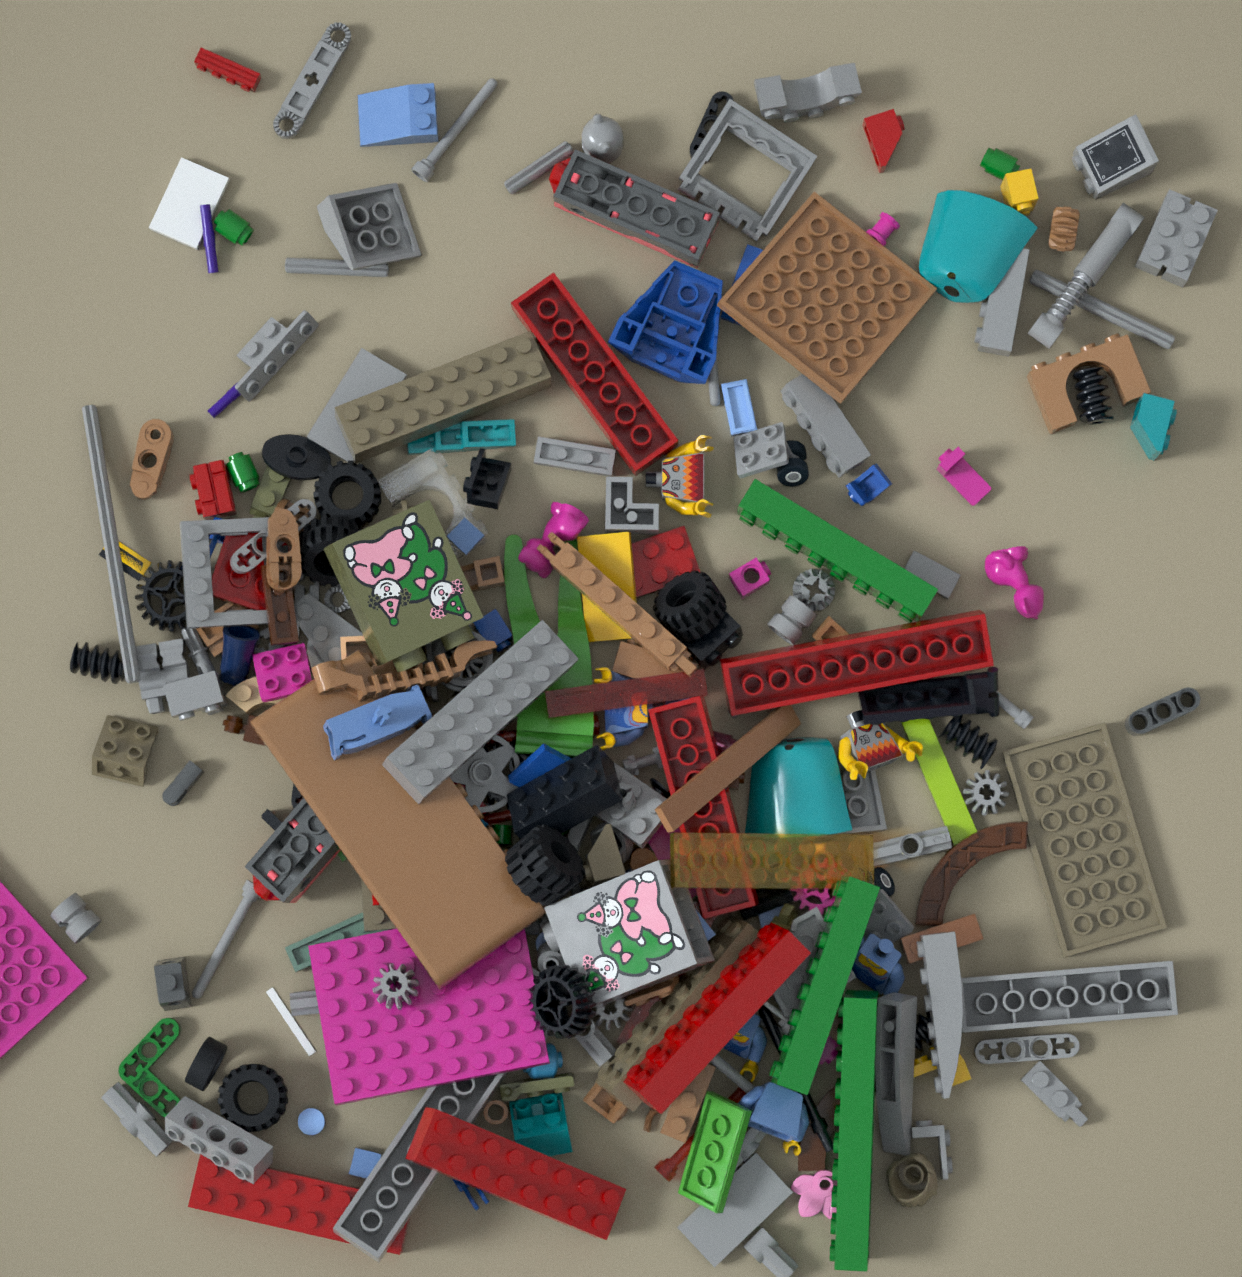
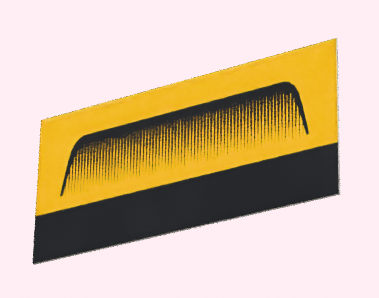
[99,541,151,581]

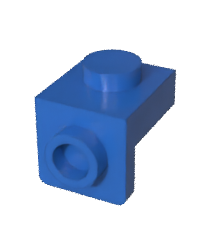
[846,463,892,506]

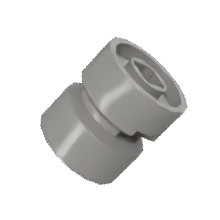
[767,595,817,645]
[50,893,101,944]

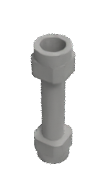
[996,691,1034,729]

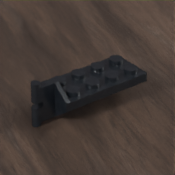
[858,667,999,725]

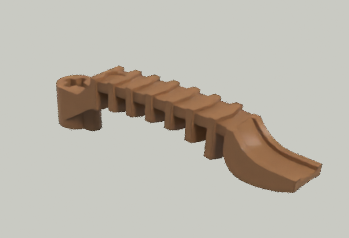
[311,640,497,702]

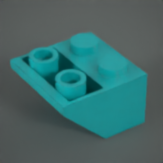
[1130,393,1177,461]
[509,1093,573,1157]

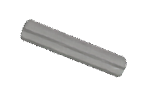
[504,141,573,194]

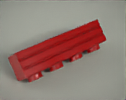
[194,47,261,92]

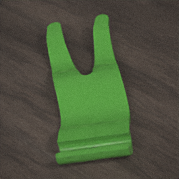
[504,535,594,758]

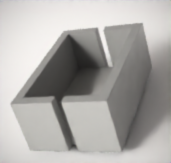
[1135,189,1218,288]

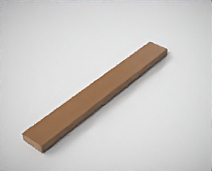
[654,705,801,833]

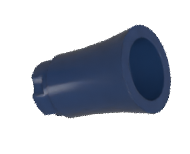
[220,626,260,686]

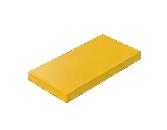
[577,532,637,642]

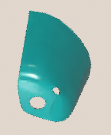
[919,190,1038,303]
[745,737,852,838]

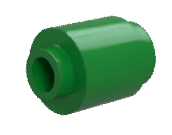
[980,147,1020,181]
[214,209,254,246]
[226,452,260,493]

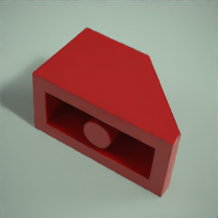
[862,109,905,173]

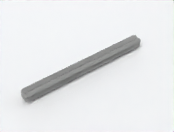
[1029,270,1175,349]

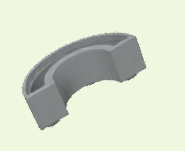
[754,63,862,123]

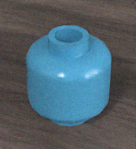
[523,1043,563,1079]

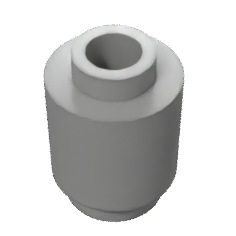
[537,942,565,972]

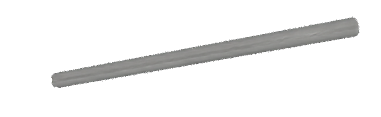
[82,405,141,683]

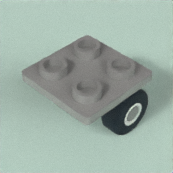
[734,422,809,487]
[857,867,914,943]

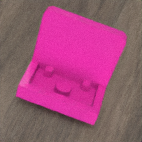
[252,643,312,702]

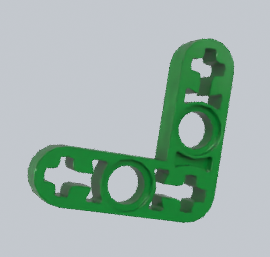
[118,1018,181,1118]

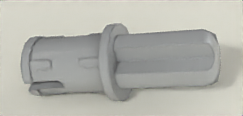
[181,627,216,675]

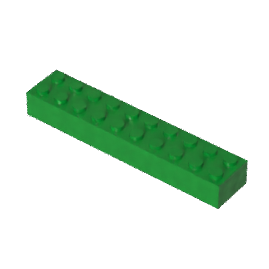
[829,990,878,1272]

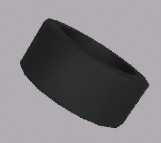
[185,1037,227,1091]

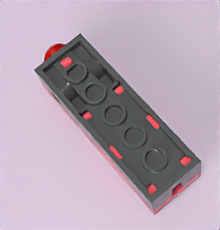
[549,149,720,269]
[245,798,341,903]

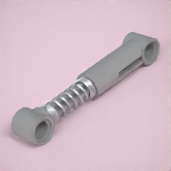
[1028,202,1145,349]

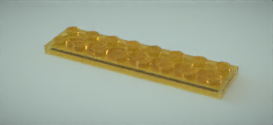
[670,832,874,889]

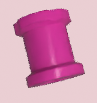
[866,212,900,246]

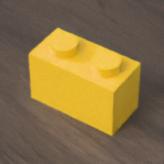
[1000,168,1039,216]

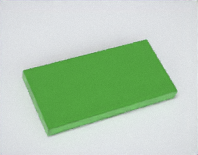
[678,1091,752,1213]

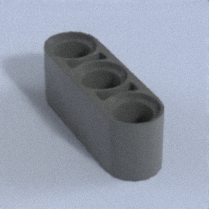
[1125,687,1200,736]

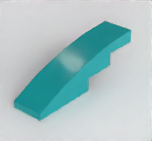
[407,419,516,455]

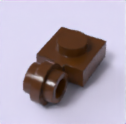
[222,715,265,746]

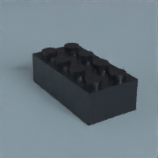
[507,745,623,839]

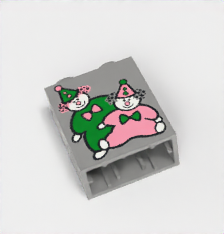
[542,859,715,1008]

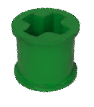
[492,824,513,845]

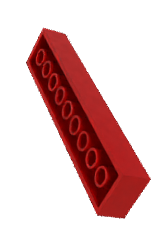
[719,610,994,716]

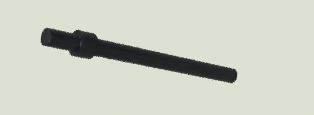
[758,1005,833,1153]

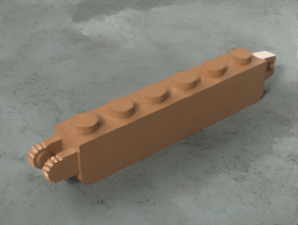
[536,532,697,677]

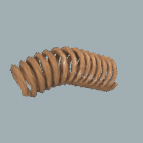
[643,1108,658,1132]

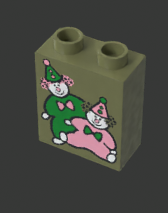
[324,499,484,672]

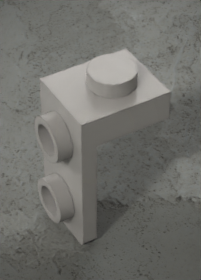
[911,1120,953,1180]

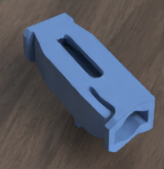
[323,685,432,761]

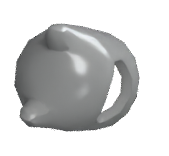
[582,114,624,163]

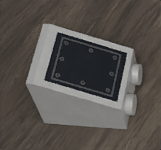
[1072,114,1159,200]

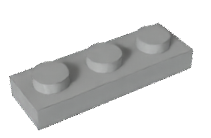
[534,437,616,477]

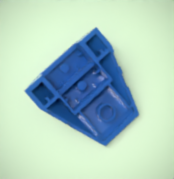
[608,260,723,384]

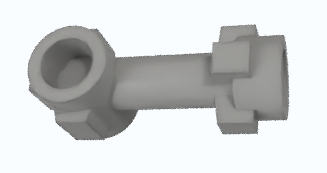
[622,746,663,776]

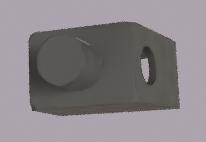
[154,956,192,1011]

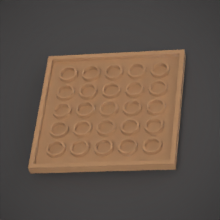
[717,192,937,404]

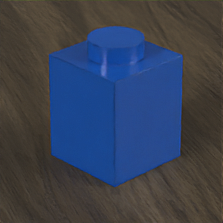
[473,609,513,653]

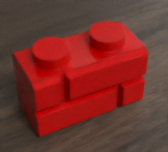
[189,460,237,520]

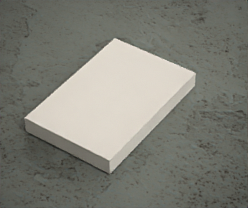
[149,157,230,250]

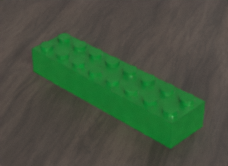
[737,479,938,623]
[769,876,880,1095]

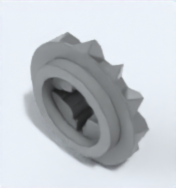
[793,569,835,611]

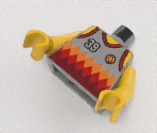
[646,435,714,518]
[837,710,923,780]

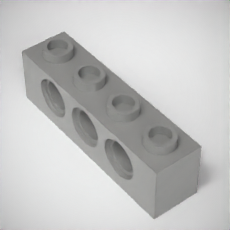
[165,1096,273,1184]

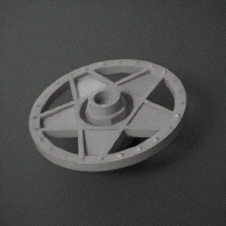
[450,735,520,813]

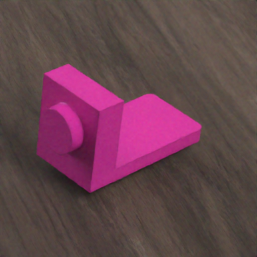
[936,446,991,506]

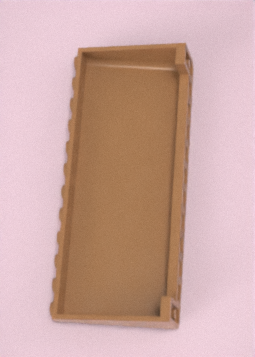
[250,650,546,990]

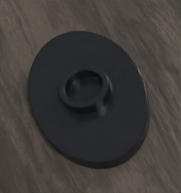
[262,434,331,480]

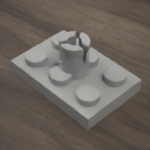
[595,763,666,849]

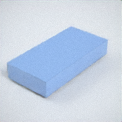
[721,379,757,436]

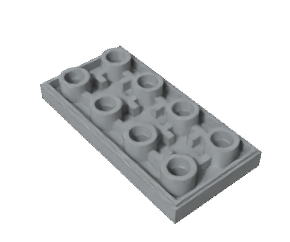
[307,348,407,462]
[677,1152,793,1268]

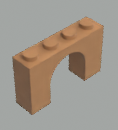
[1027,333,1151,434]

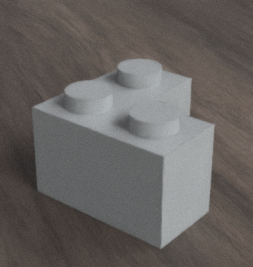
[605,477,659,535]
[163,670,229,721]

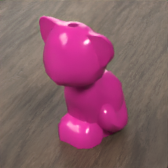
[518,502,589,578]
[985,546,1044,620]

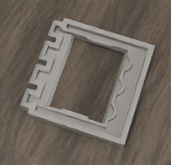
[678,99,817,242]
[180,517,288,629]

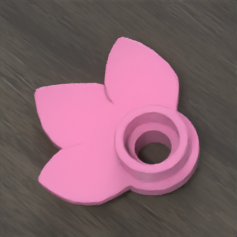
[790,1169,837,1219]

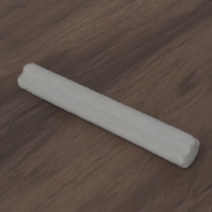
[285,258,389,277]

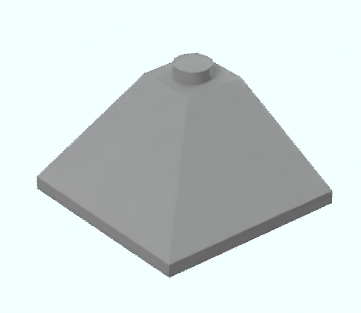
[317,183,421,271]
[801,755,887,844]

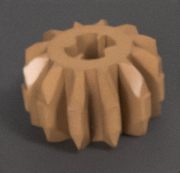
[1048,206,1080,252]

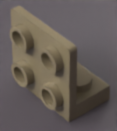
[92,715,158,787]

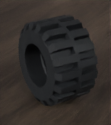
[313,460,382,529]
[299,515,362,587]
[653,571,727,642]
[217,1064,288,1132]

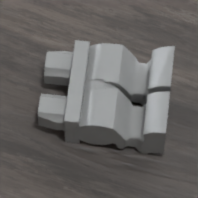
[136,639,190,714]

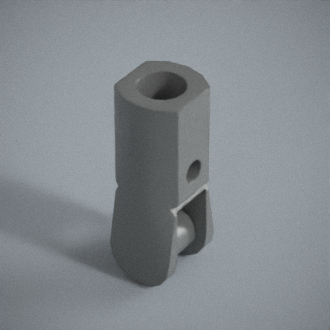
[162,761,204,806]

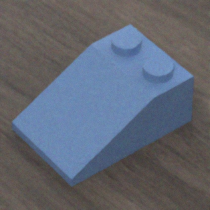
[358,83,439,147]

